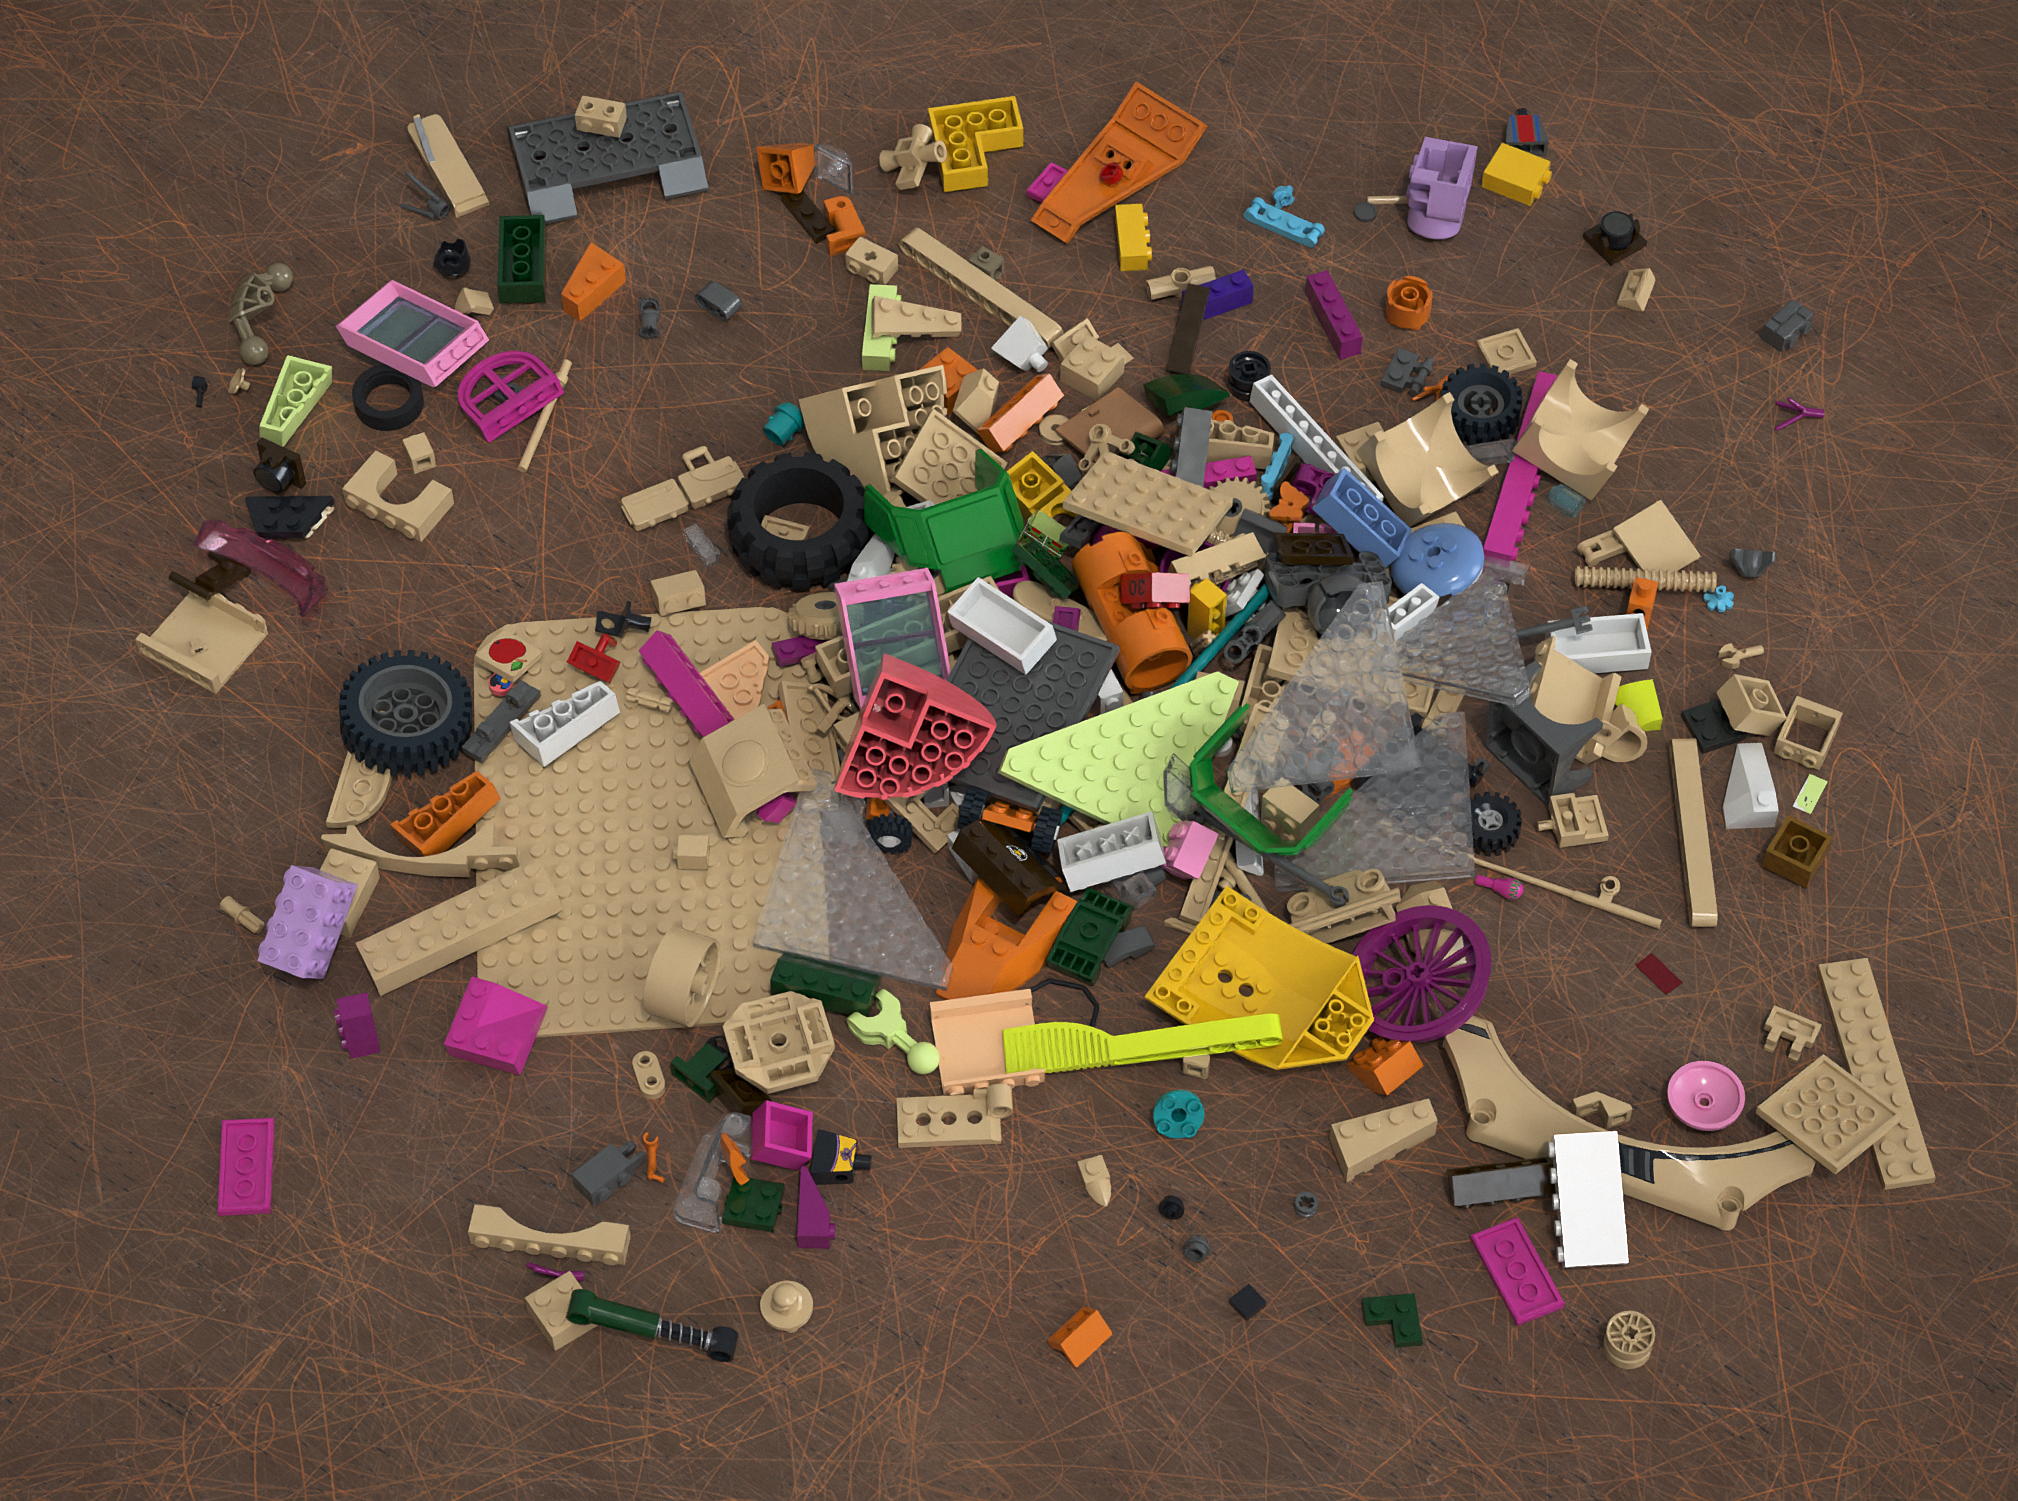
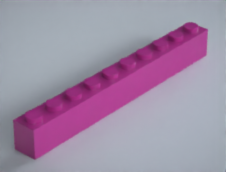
[1483,371,1558,570]
[638,630,798,824]

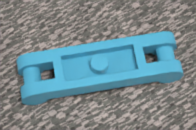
[1243,197,1325,248]
[1261,433,1293,500]

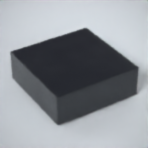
[1229,1284,1266,1321]

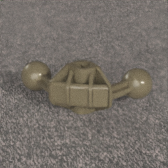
[228,263,293,365]

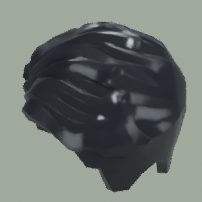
[433,238,471,276]

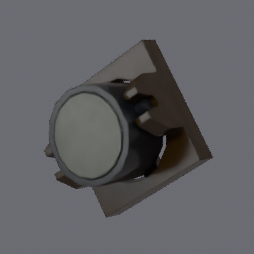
[1583,211,1647,266]
[253,437,306,494]

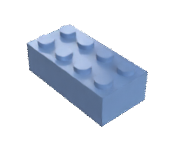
[1312,468,1412,567]

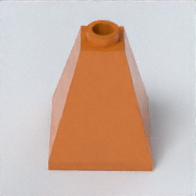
[756,143,817,194]

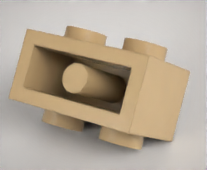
[575,95,627,138]

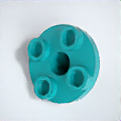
[1153,1090,1204,1139]

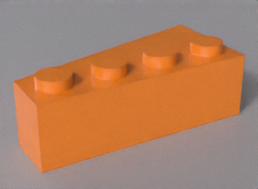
[390,771,501,857]

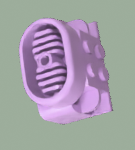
[1406,137,1478,239]

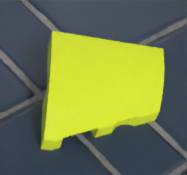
[1615,679,1663,731]

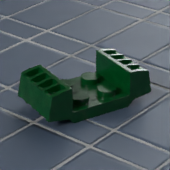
[1046,887,1133,986]

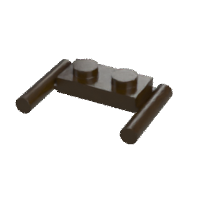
[169,548,251,601]

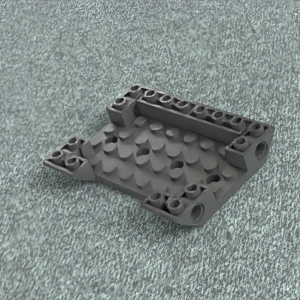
[506,91,708,224]

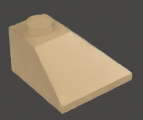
[953,368,999,433]

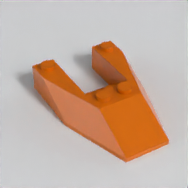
[936,877,1077,1000]

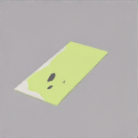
[1793,774,1828,814]

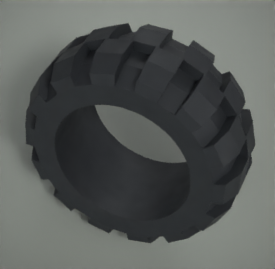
[727,452,872,592]

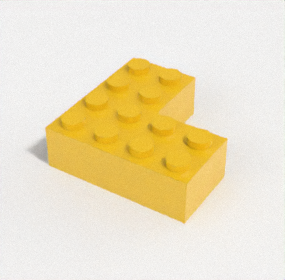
[928,96,1023,192]

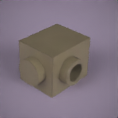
[968,246,1004,281]

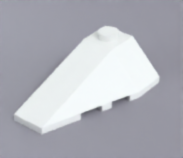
[846,534,895,582]
[1722,743,1779,829]

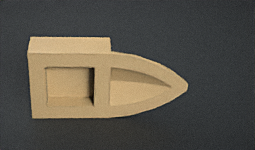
[1077,1155,1111,1207]

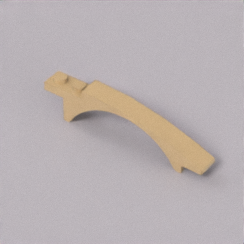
[321,821,521,877]

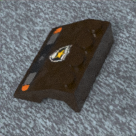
[951,819,1069,916]

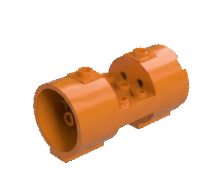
[1072,532,1193,694]

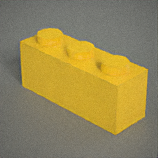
[1115,204,1152,271]
[1187,578,1227,649]

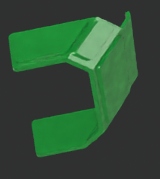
[864,449,1024,594]
[1189,703,1353,855]

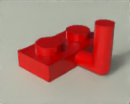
[566,634,621,684]

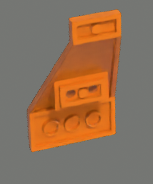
[1031,82,1208,244]

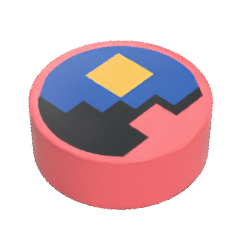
[489,673,514,697]

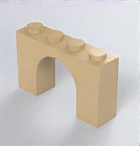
[342,451,454,542]

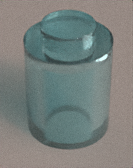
[1548,484,1586,518]

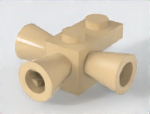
[879,124,947,190]

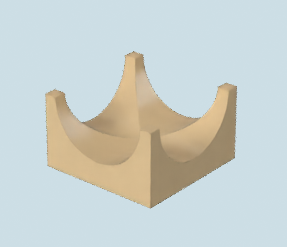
[1512,359,1649,501]
[1357,392,1499,527]

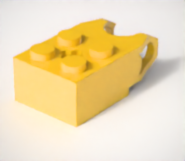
[1006,451,1078,529]

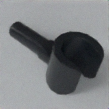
[192,376,208,408]

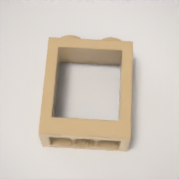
[1774,696,1843,770]

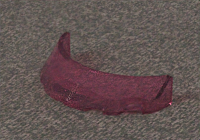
[193,520,328,617]

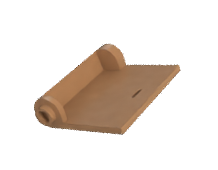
[1055,387,1164,467]

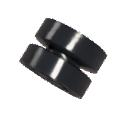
[1228,351,1271,402]

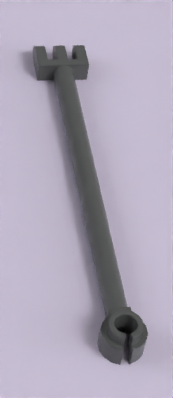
[1410,606,1593,668]
[1186,805,1349,908]

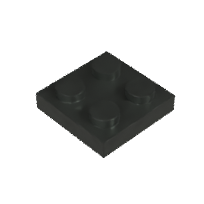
[1681,699,1747,754]

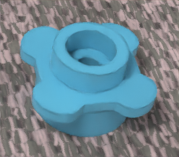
[1272,185,1295,209]

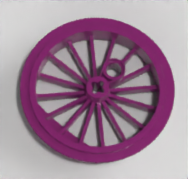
[1352,905,1491,1043]

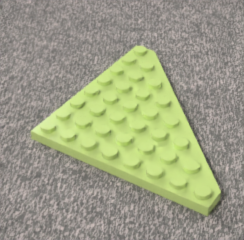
[998,671,1239,847]

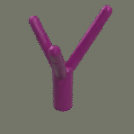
[1775,397,1824,431]
[526,1262,584,1281]

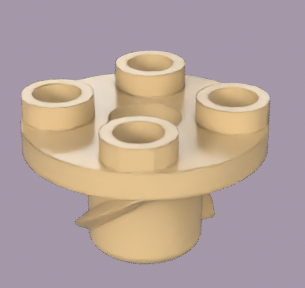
[760,1281,813,1333]

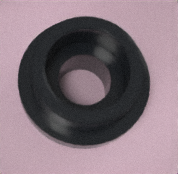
[1158,1195,1185,1219]

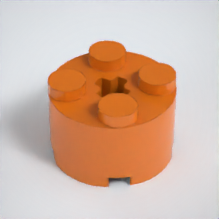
[1385,276,1433,331]

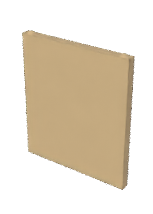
[1612,500,1701,572]

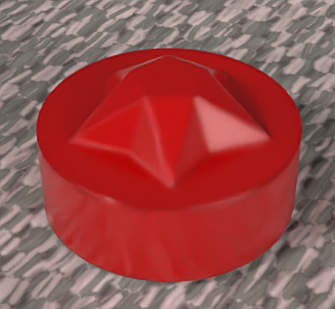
[1100,163,1123,185]

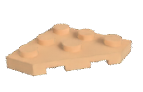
[700,640,770,719]

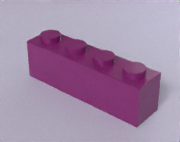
[1305,270,1363,360]

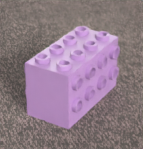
[257,865,358,979]

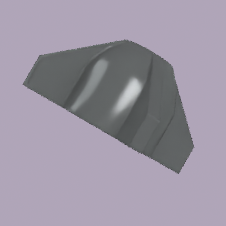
[1730,548,1775,578]

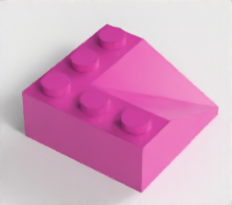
[444,977,548,1075]

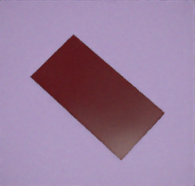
[1636,953,1683,995]

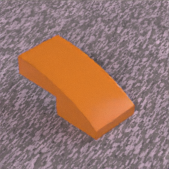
[720,1132,749,1186]

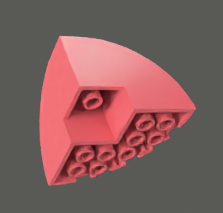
[834,653,997,800]

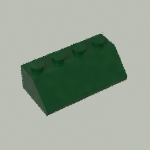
[770,952,882,1017]

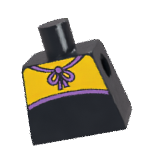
[810,1129,872,1185]

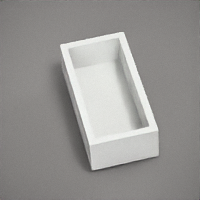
[947,577,1057,675]
[1545,613,1651,673]

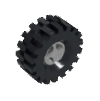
[1458,791,1522,857]

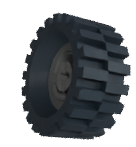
[1441,363,1523,449]

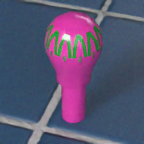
[1475,875,1524,900]

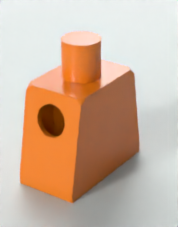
[1626,577,1658,632]

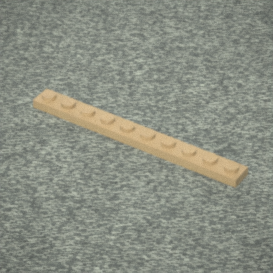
[1179,703,1278,925]

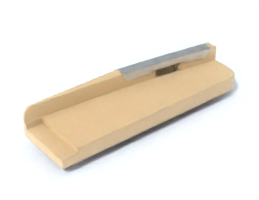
[408,114,489,218]

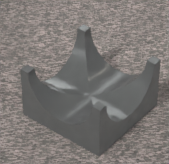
[1483,660,1603,807]

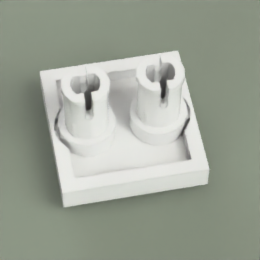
[1224,569,1268,625]

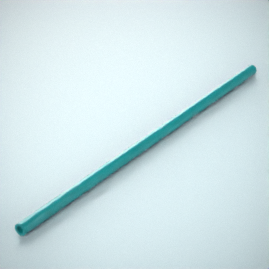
[1030,583,1271,844]

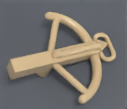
[808,683,859,733]

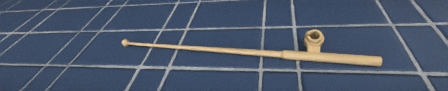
[1375,821,1662,929]

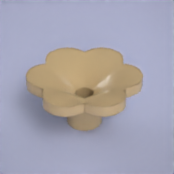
[228,368,250,394]

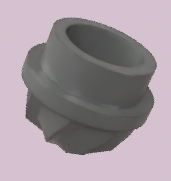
[1184,1234,1210,1262]

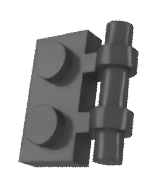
[1381,348,1434,396]

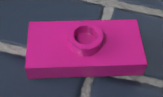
[1026,162,1068,203]

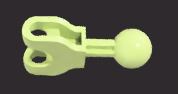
[846,989,940,1074]

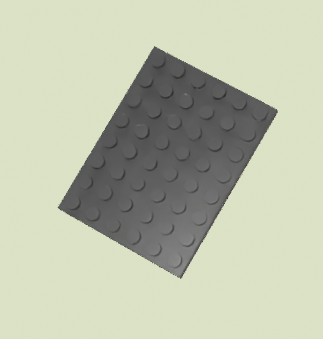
[946,620,1120,813]

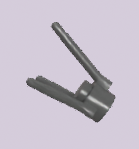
[400,171,451,220]

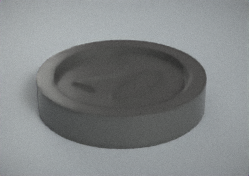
[1354,202,1377,222]

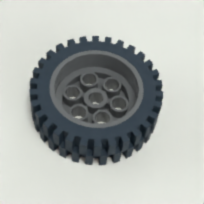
[339,650,472,777]

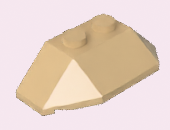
[1395,880,1466,968]

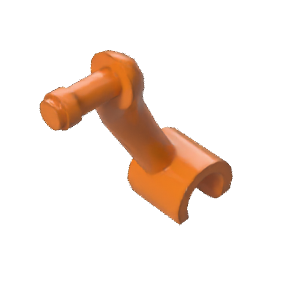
[643,1132,665,1183]

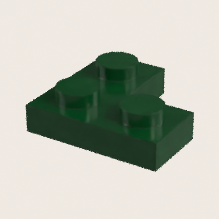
[1362,1293,1422,1348]

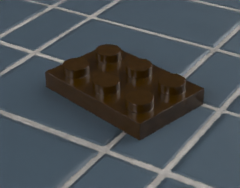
[1273,533,1354,567]

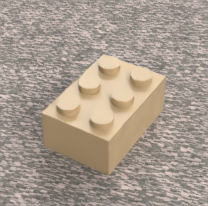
[320,848,380,938]

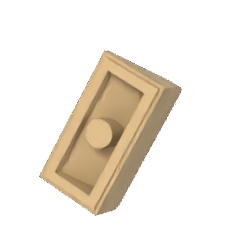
[1617,268,1656,312]

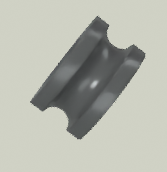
[1294,1192,1318,1218]

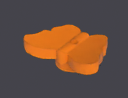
[1269,481,1308,521]

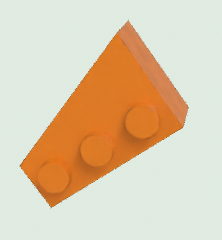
[561,242,626,322]

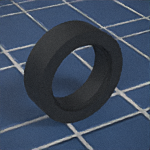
[352,364,424,431]

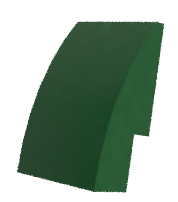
[1143,374,1230,416]
[1115,431,1175,472]

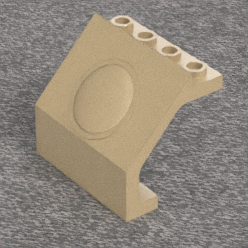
[689,703,817,838]

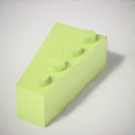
[259,355,332,447]

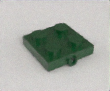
[722,1177,785,1232]

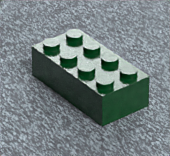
[497,215,547,303]

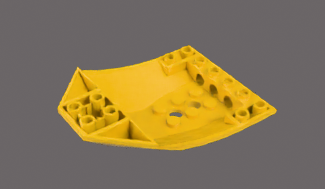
[1144,885,1374,1070]

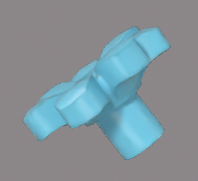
[1703,585,1734,612]

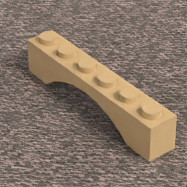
[468,1204,630,1265]

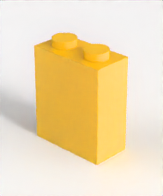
[1482,143,1552,206]

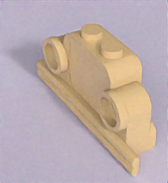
[1287,869,1401,944]

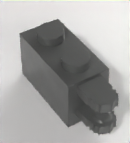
[572,1140,647,1206]

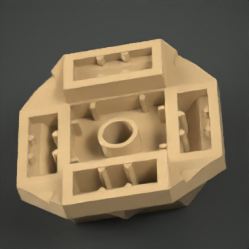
[722,991,835,1094]

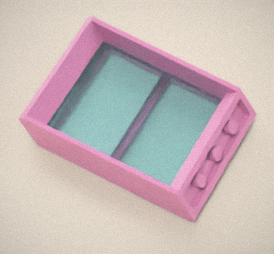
[336,280,489,387]
[834,568,951,711]

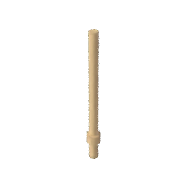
[518,360,572,472]

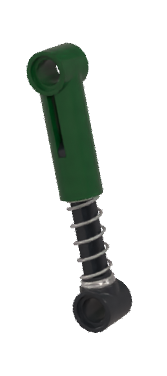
[566,1289,739,1362]

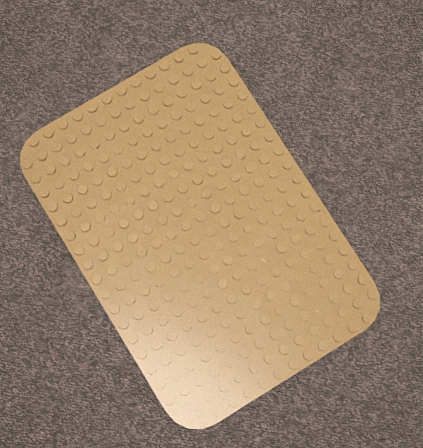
[474,607,830,1038]

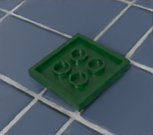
[1012,537,1081,599]

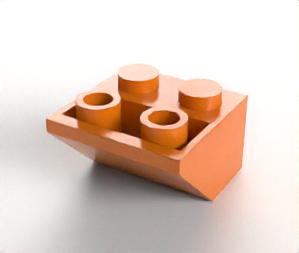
[1346,1036,1424,1095]

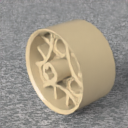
[643,926,722,1027]

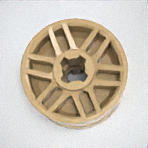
[1603,1311,1655,1369]

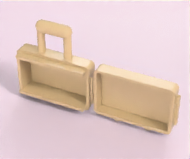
[621,446,745,531]

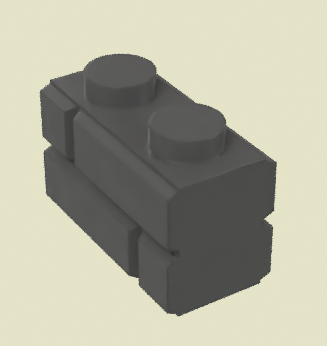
[1761,299,1813,352]

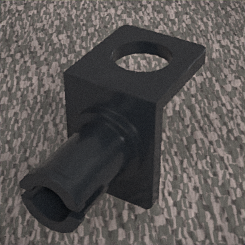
[595,601,652,638]

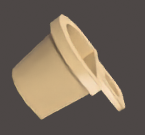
[1592,704,1647,762]

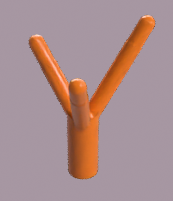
[1412,375,1448,402]

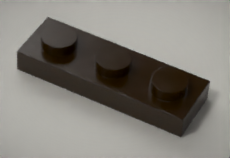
[781,189,835,244]

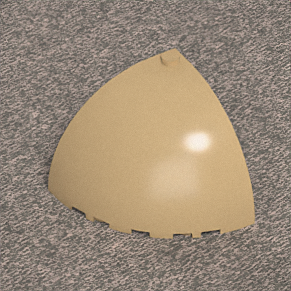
[799,365,947,496]

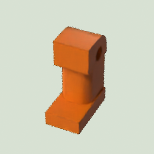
[824,196,866,256]

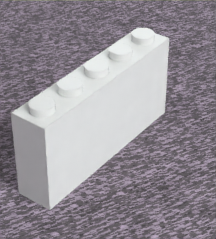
[1548,1131,1629,1268]

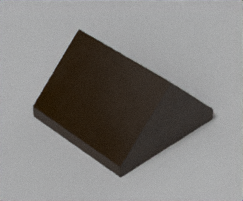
[711,1069,773,1127]

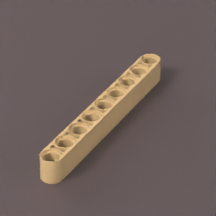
[898,228,1064,350]
[1669,738,1718,927]

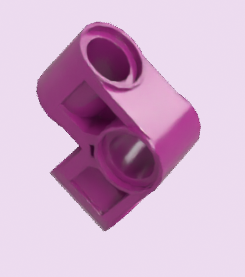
[1292,464,1335,517]

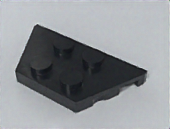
[245,496,334,538]

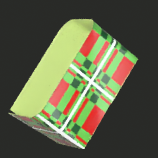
[1019,509,1071,561]

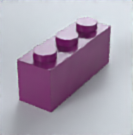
[334,992,381,1059]

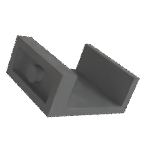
[1232,508,1289,580]

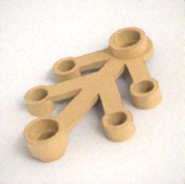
[1079,424,1136,473]

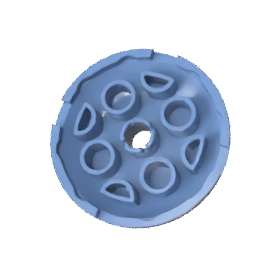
[1391,523,1485,597]

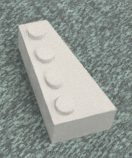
[509,681,620,767]

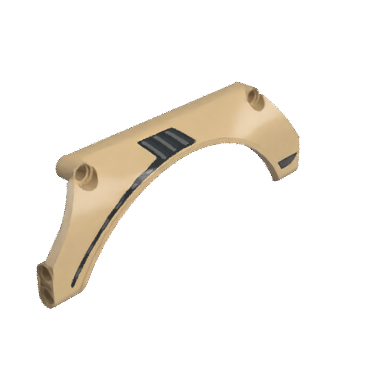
[1442,1016,1816,1231]

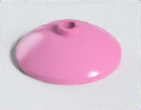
[1667,1061,1745,1131]

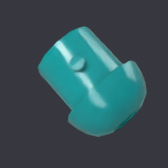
[762,402,805,446]

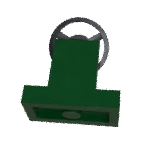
[670,1036,733,1104]

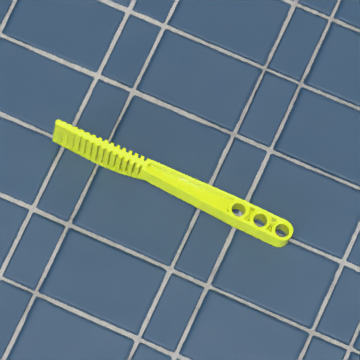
[1002,1013,1283,1074]

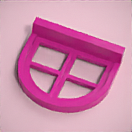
[458,351,565,443]

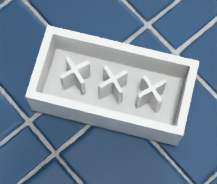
[1057,811,1166,892]

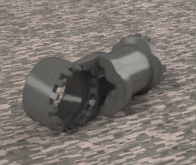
[638,297,660,339]

